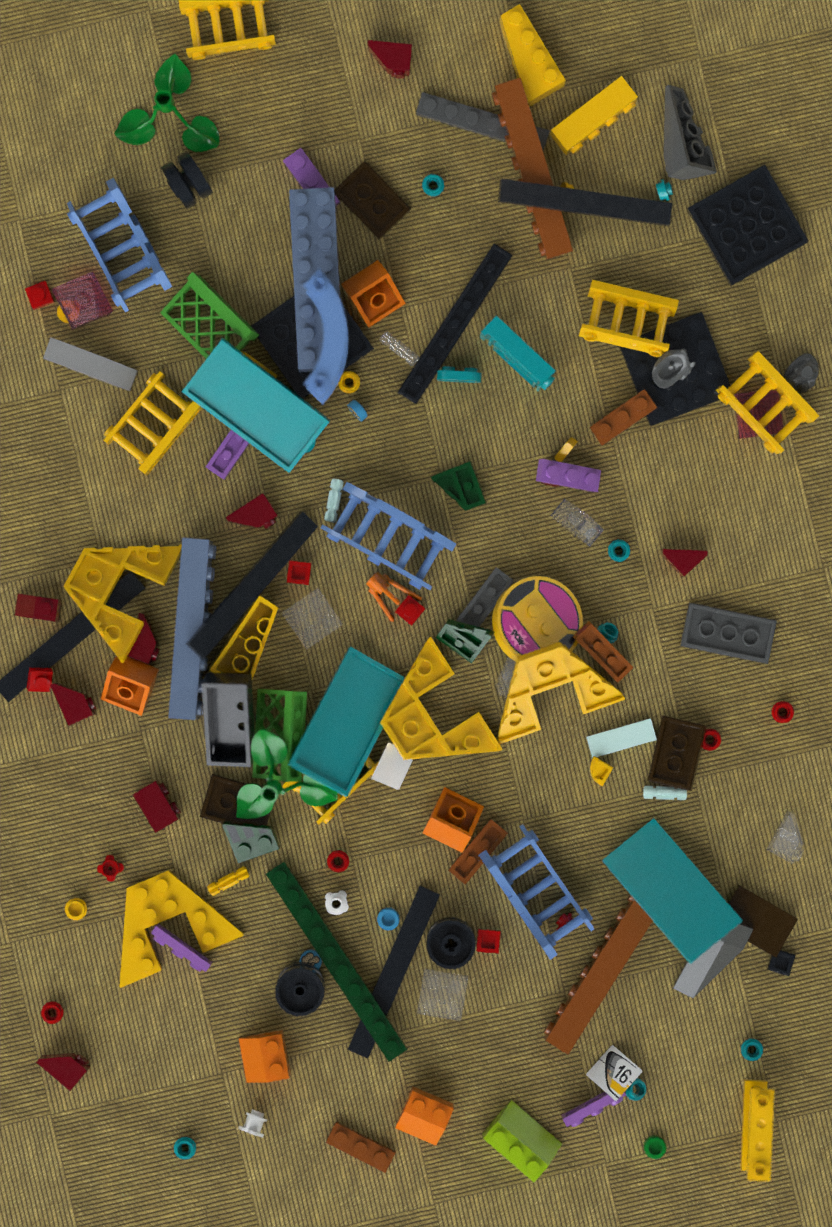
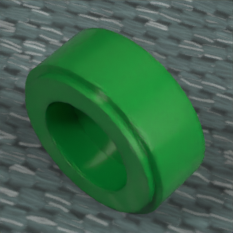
[643,1135,666,1159]

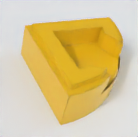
[554,437,578,462]
[590,756,614,786]

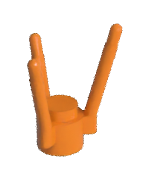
[366,572,422,622]

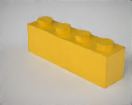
[550,76,638,155]

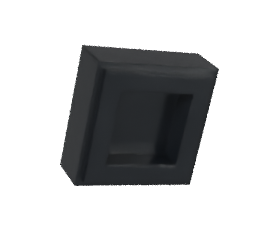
[767,950,796,976]

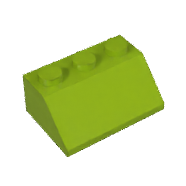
[482,1099,562,1182]

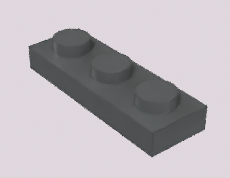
[456,567,514,627]

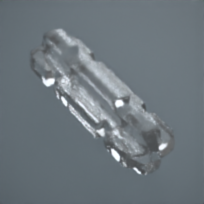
[380,331,419,366]

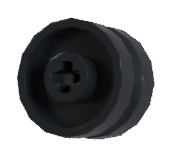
[160,151,213,209]
[427,917,476,969]
[275,961,325,1016]

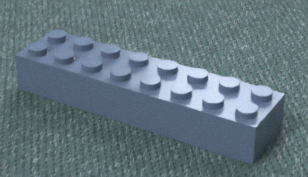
[289,187,341,372]
[168,538,216,720]

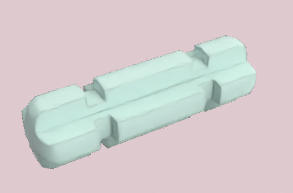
[324,479,343,523]
[643,786,687,800]

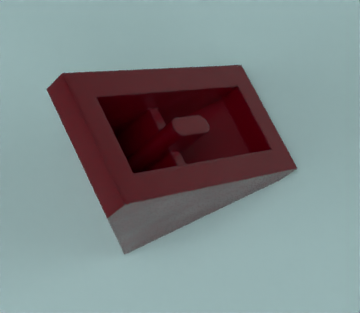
[661,549,708,577]

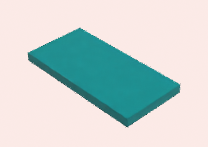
[182,338,330,473]
[287,647,405,797]
[602,818,742,965]

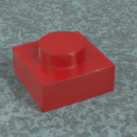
[25,281,55,310]
[287,560,312,585]
[395,595,425,626]
[26,667,53,692]
[476,928,501,954]

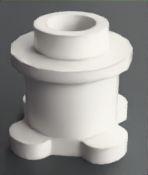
[325,890,349,915]
[238,1109,267,1138]

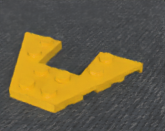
[63,544,182,663]
[380,637,503,760]
[497,642,625,744]
[119,870,244,988]

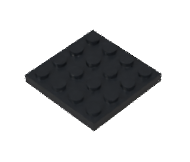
[687,165,809,287]
[251,296,374,399]
[619,312,731,427]

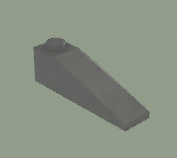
[663,85,717,180]
[673,923,753,998]

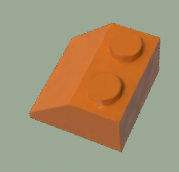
[341,260,406,328]
[100,656,159,716]
[423,787,484,853]
[239,1030,291,1083]
[395,1086,454,1146]

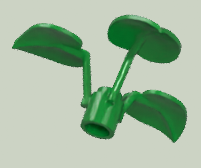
[114,54,220,152]
[236,729,338,819]

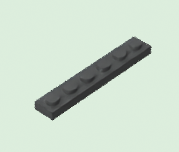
[416,92,550,151]

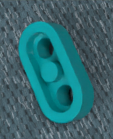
[437,366,482,383]

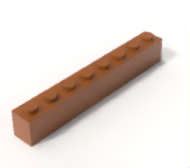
[491,78,573,260]
[543,895,653,1055]

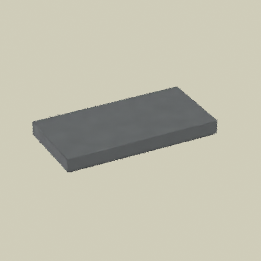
[680,603,777,664]

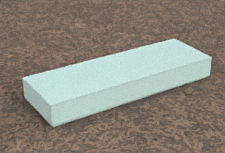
[586,718,657,758]

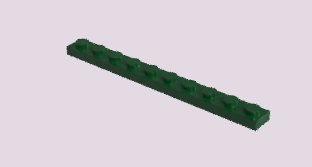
[266,861,408,1062]

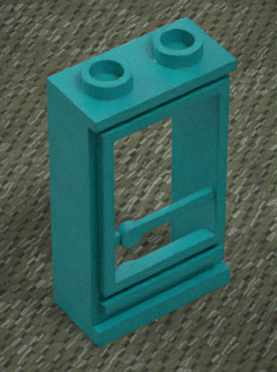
[480,315,555,392]

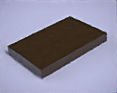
[335,161,411,240]
[648,715,707,791]
[200,774,271,826]
[728,885,798,958]

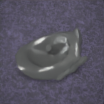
[652,348,695,389]
[784,353,819,394]

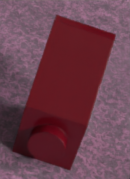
[367,40,412,79]
[225,493,278,530]
[14,594,62,622]
[128,613,160,664]
[50,683,97,726]
[36,1053,90,1091]

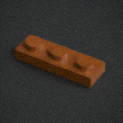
[589,389,658,446]
[573,621,634,683]
[448,819,508,885]
[326,1121,396,1173]

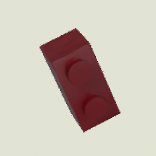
[133,780,181,833]

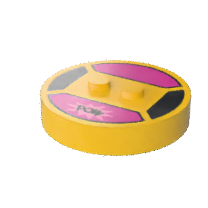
[492,576,583,662]

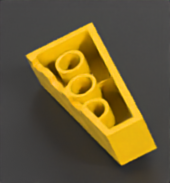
[500,4,566,107]
[209,595,278,679]

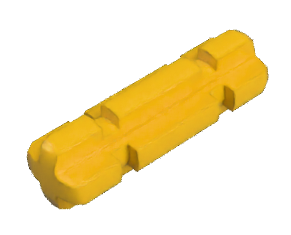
[207,866,250,896]

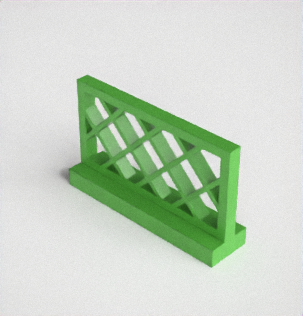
[160,272,259,359]
[252,689,307,782]

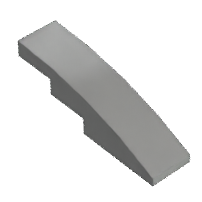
[43,337,138,391]

